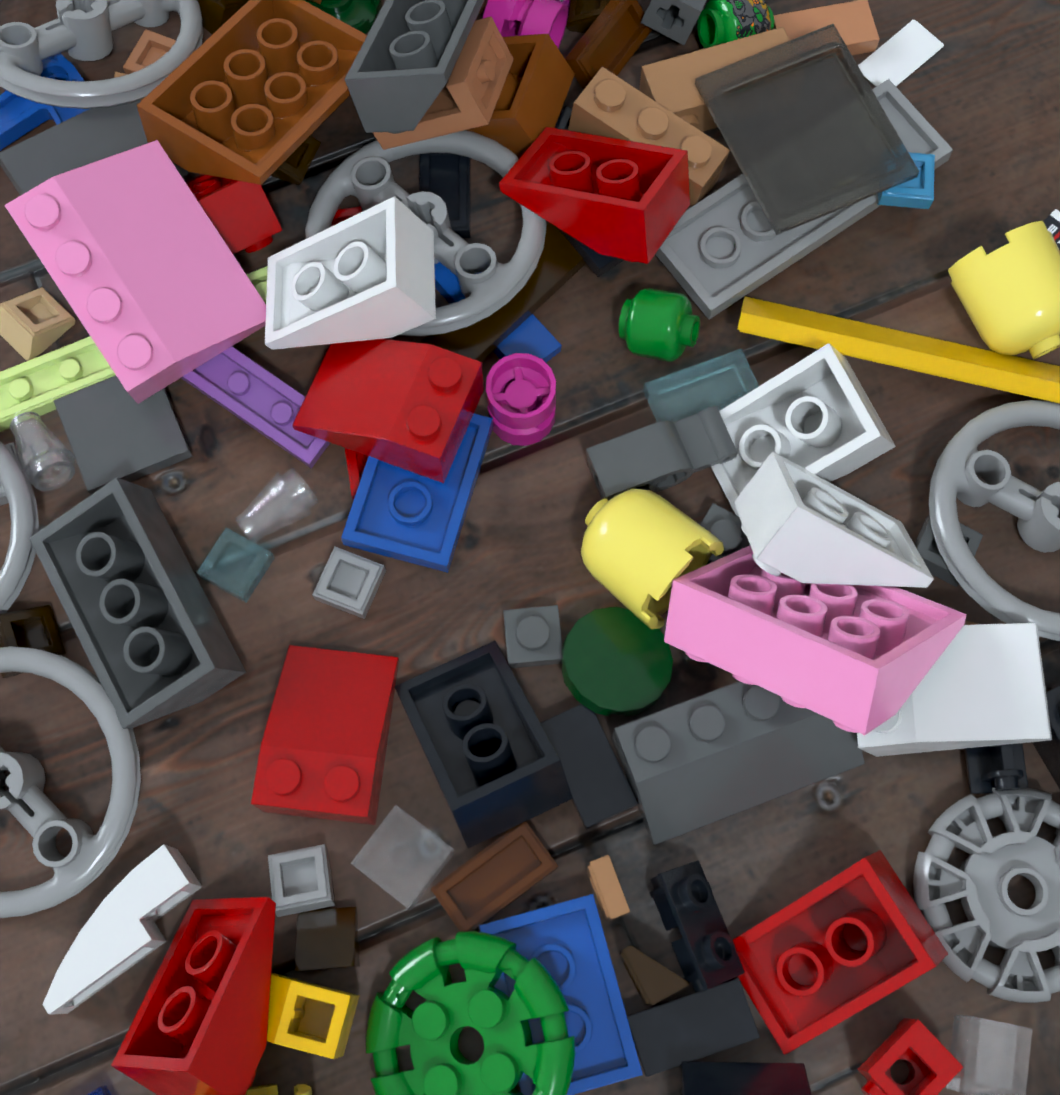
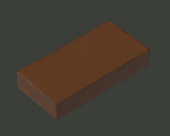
[565,0,653,90]
[431,821,558,931]

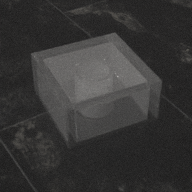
[351,805,455,910]

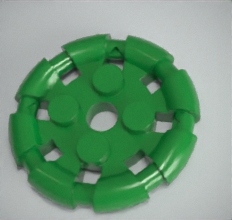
[365,931,575,1095]

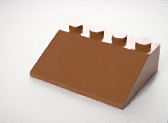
[137,0,367,185]

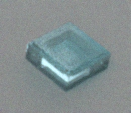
[197,527,275,603]

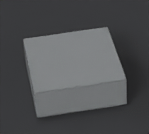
[312,546,386,619]
[268,844,335,917]

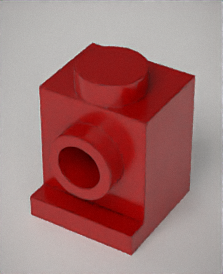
[857,1018,963,1095]

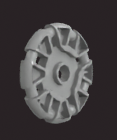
[913,787,1060,1003]

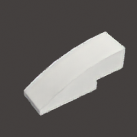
[42,844,202,1015]

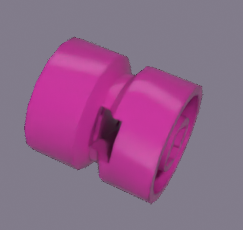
[482,0,568,49]
[486,353,556,446]

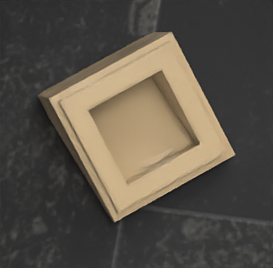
[0,287,75,361]

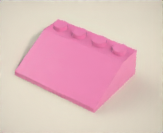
[4,140,266,404]
[664,545,967,735]

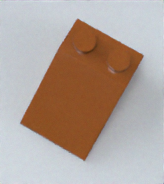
[467,34,575,157]

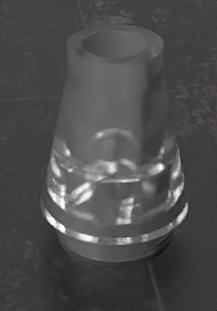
[10,412,75,491]
[235,467,319,543]

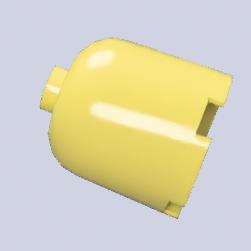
[948,221,1060,359]
[581,489,724,629]

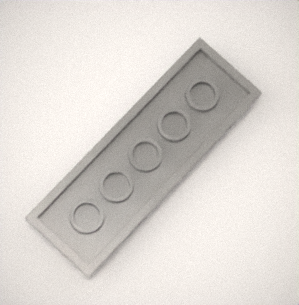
[655,79,953,320]

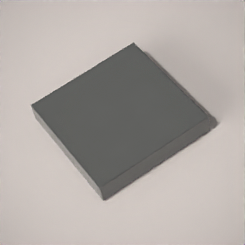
[53,375,193,495]

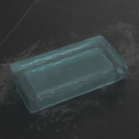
[643,348,759,422]

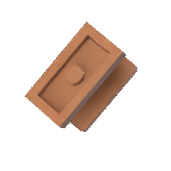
[373,16,514,150]

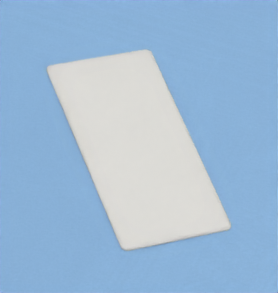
[856,20,944,87]

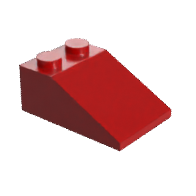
[499,127,690,264]
[292,339,484,483]
[251,645,399,825]
[733,850,948,1055]
[111,897,276,1095]

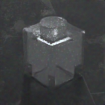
[946,1015,1032,1095]

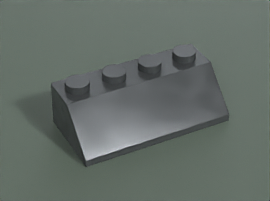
[344,0,484,134]
[29,477,246,729]
[611,681,865,846]

